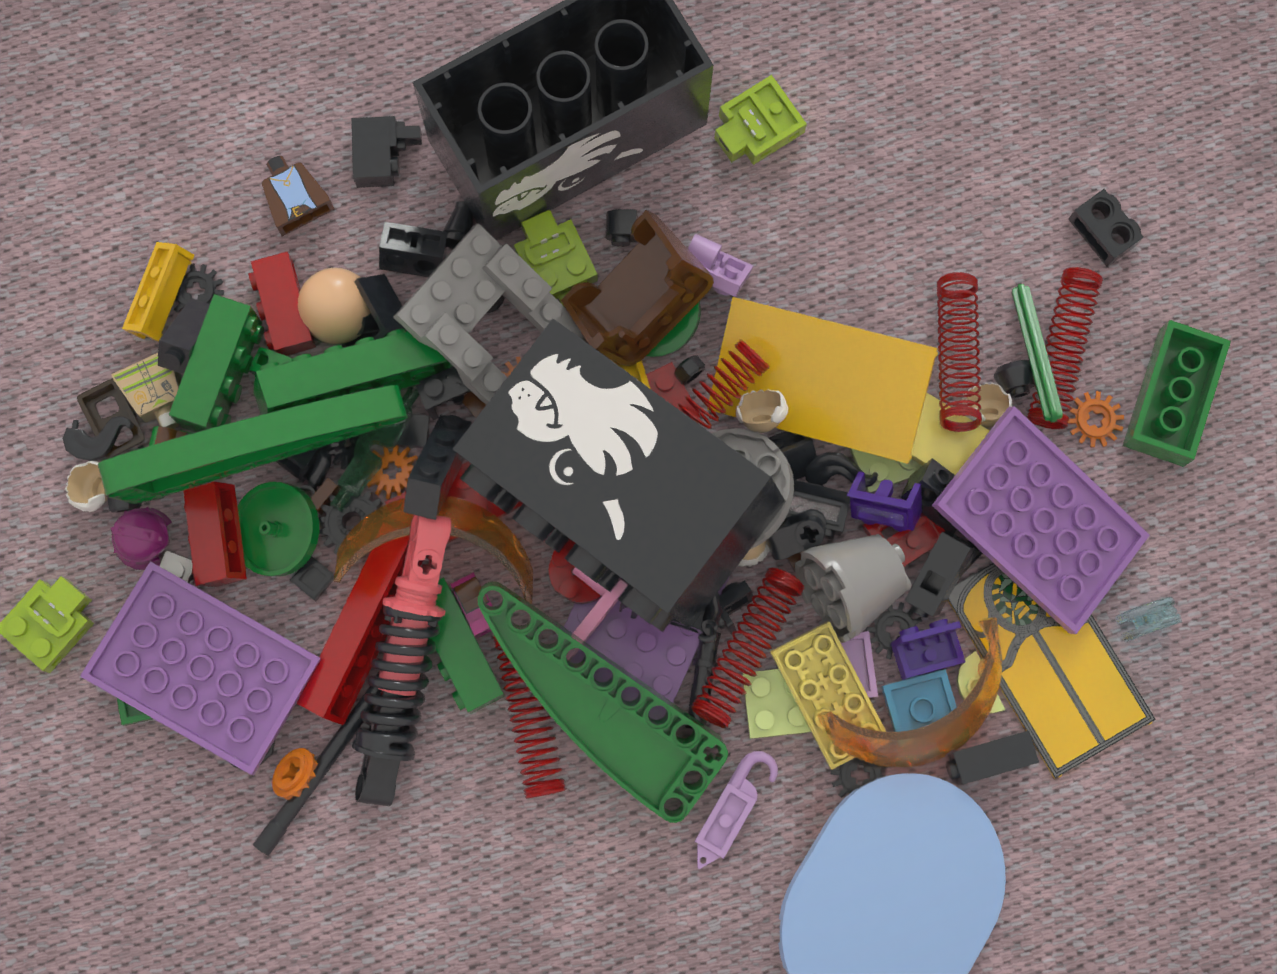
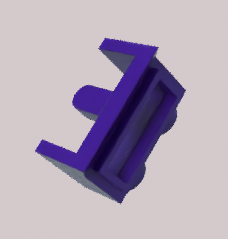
[847,471,922,531]

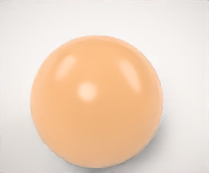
[298,268,371,344]

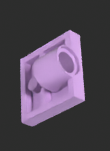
[688,234,753,297]

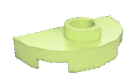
[956,651,1005,714]

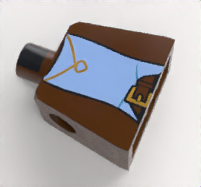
[261,156,335,237]

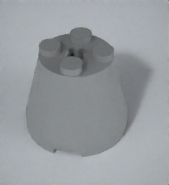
[795,534,911,643]

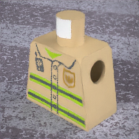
[111,353,181,429]

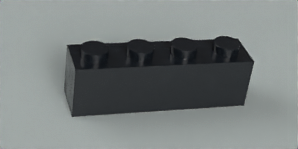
[403,414,472,520]

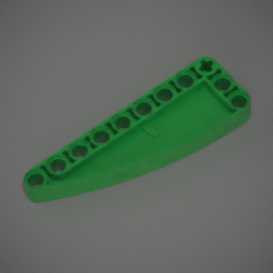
[98,385,408,504]
[478,581,728,823]

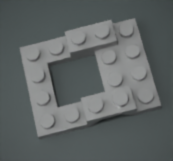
[393,223,587,405]

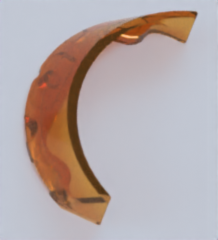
[334,496,533,604]
[817,617,1002,768]

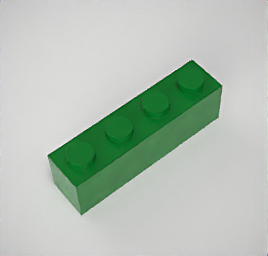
[430,577,505,714]

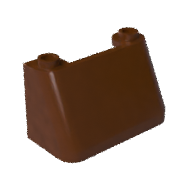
[561,209,714,366]

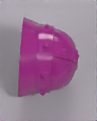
[110,507,172,570]

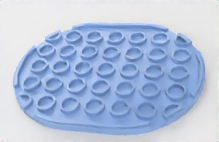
[778,773,1006,974]

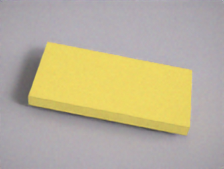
[911,393,990,475]
[770,621,890,770]

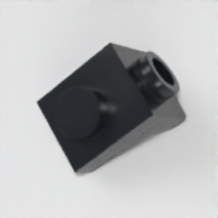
[718,580,753,635]

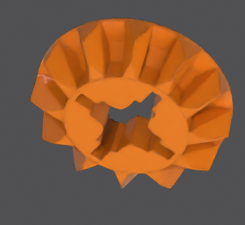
[272,748,318,800]

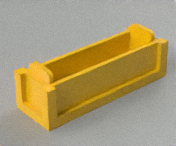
[122,242,194,342]

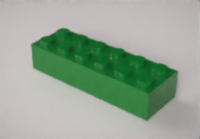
[253,329,453,415]

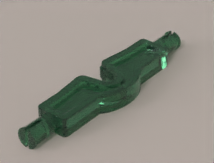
[330,386,420,512]

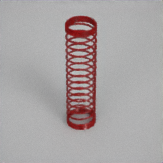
[1027,267,1103,430]
[937,272,982,432]
[678,339,769,429]
[691,567,805,728]
[493,636,567,799]

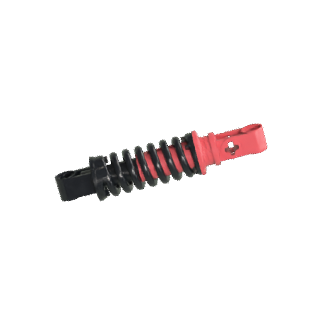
[352,515,451,806]

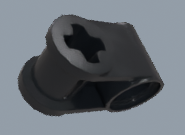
[766,509,827,560]

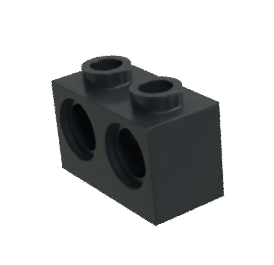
[1068,189,1144,267]
[379,222,448,277]
[901,458,958,533]

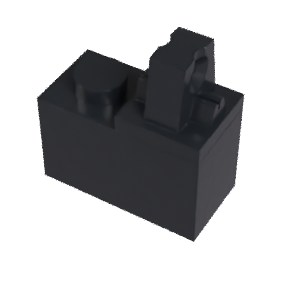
[351,116,422,188]

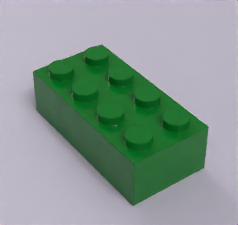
[169,294,264,433]
[1122,320,1231,467]

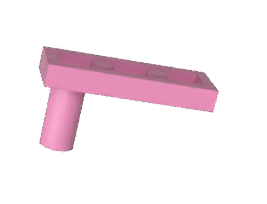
[566,567,629,662]

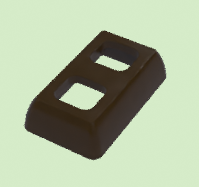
[77,378,145,458]

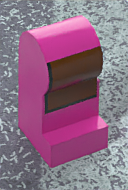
[450,572,492,639]

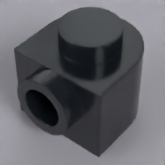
[605,209,638,247]

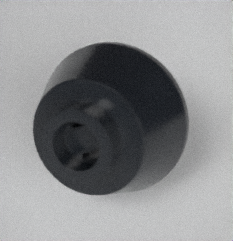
[993,360,1035,398]

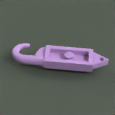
[694,751,778,869]

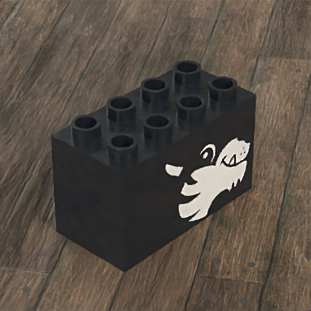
[412,0,714,240]
[453,319,786,632]

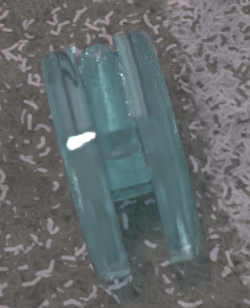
[1115,597,1182,642]

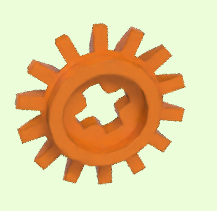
[1068,391,1124,448]
[363,444,418,500]

